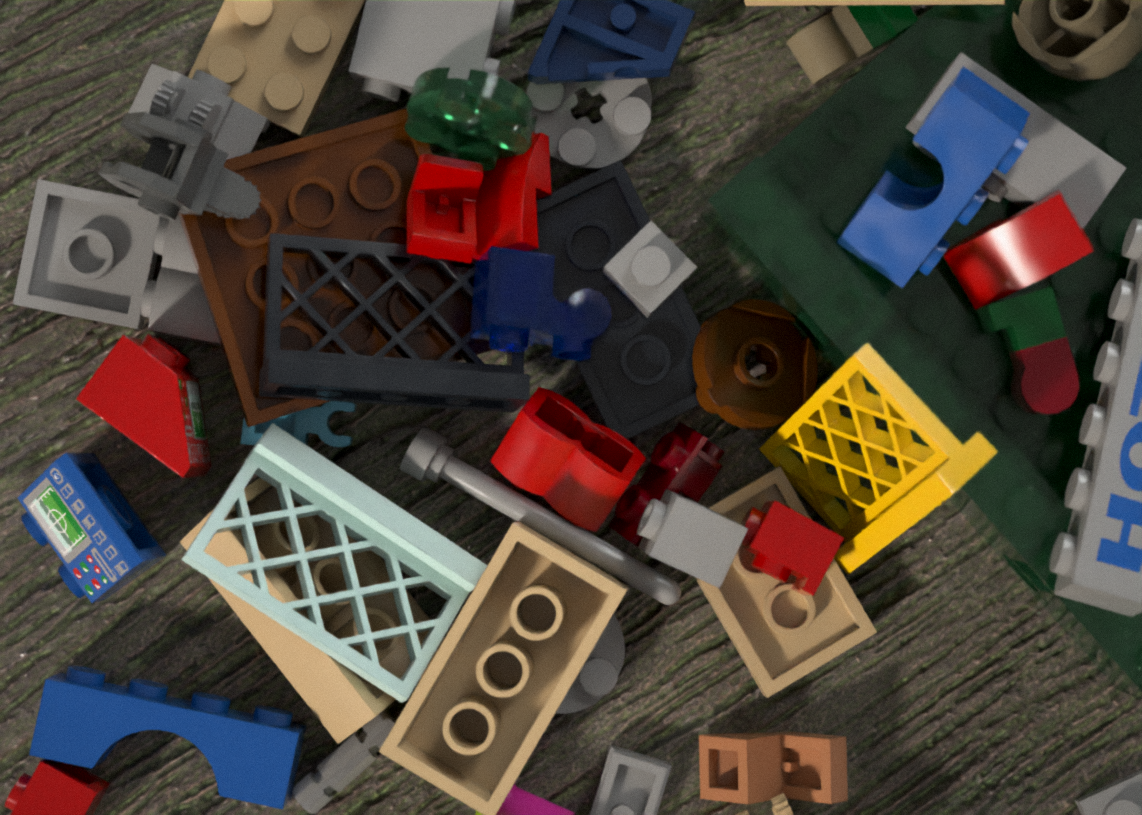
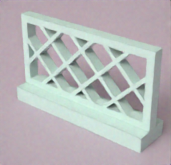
[181,423,488,703]

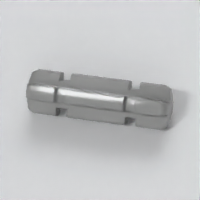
[292,710,396,814]

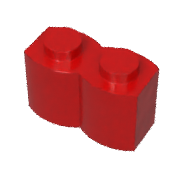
[490,387,646,532]

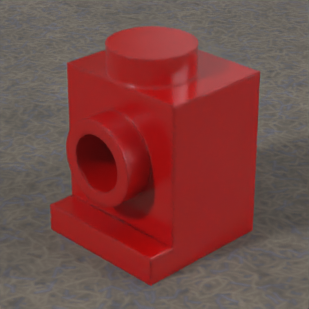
[741,500,844,596]

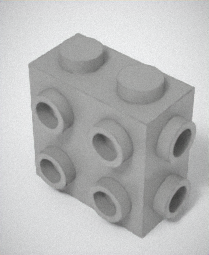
[349,0,516,117]

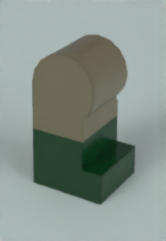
[786,5,919,86]

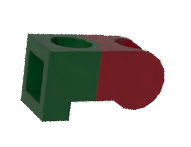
[977,286,1079,415]

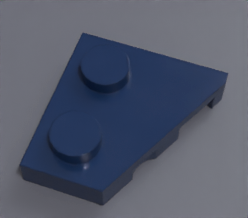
[527,0,695,85]

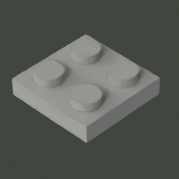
[13,179,162,330]

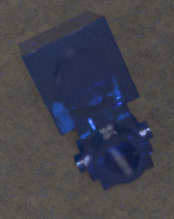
[470,246,611,360]

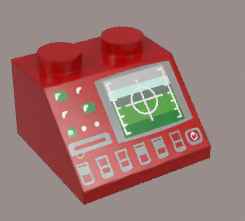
[76,334,212,478]

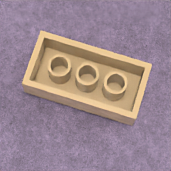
[379,521,629,815]

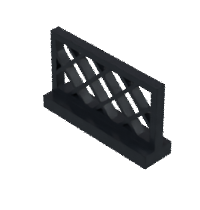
[259,233,530,413]

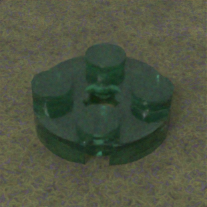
[405,67,538,171]

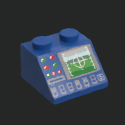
[17,453,167,603]

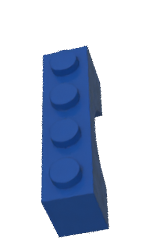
[29,665,307,809]

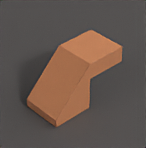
[699,732,848,805]

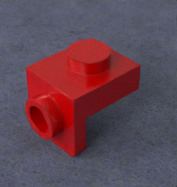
[407,154,483,264]

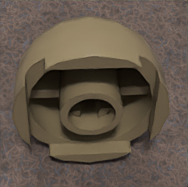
[1012,0,1142,82]

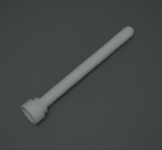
[400,426,681,605]

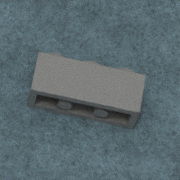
[905,52,1126,229]

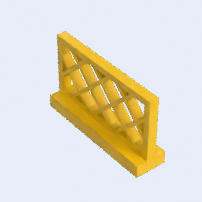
[759,343,997,575]

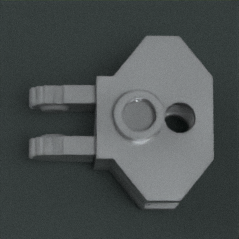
[128,64,271,160]

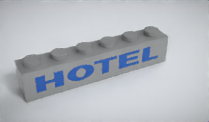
[1050,218,1142,617]

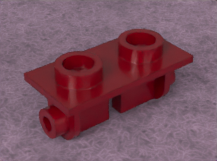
[609,422,725,547]

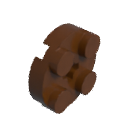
[692,299,818,430]

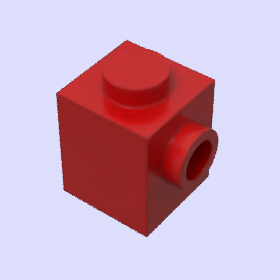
[4,759,110,815]

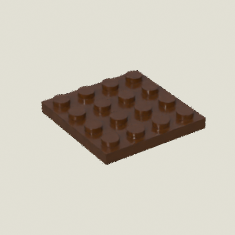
[179,105,494,427]

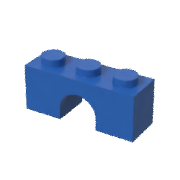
[837,66,1030,288]

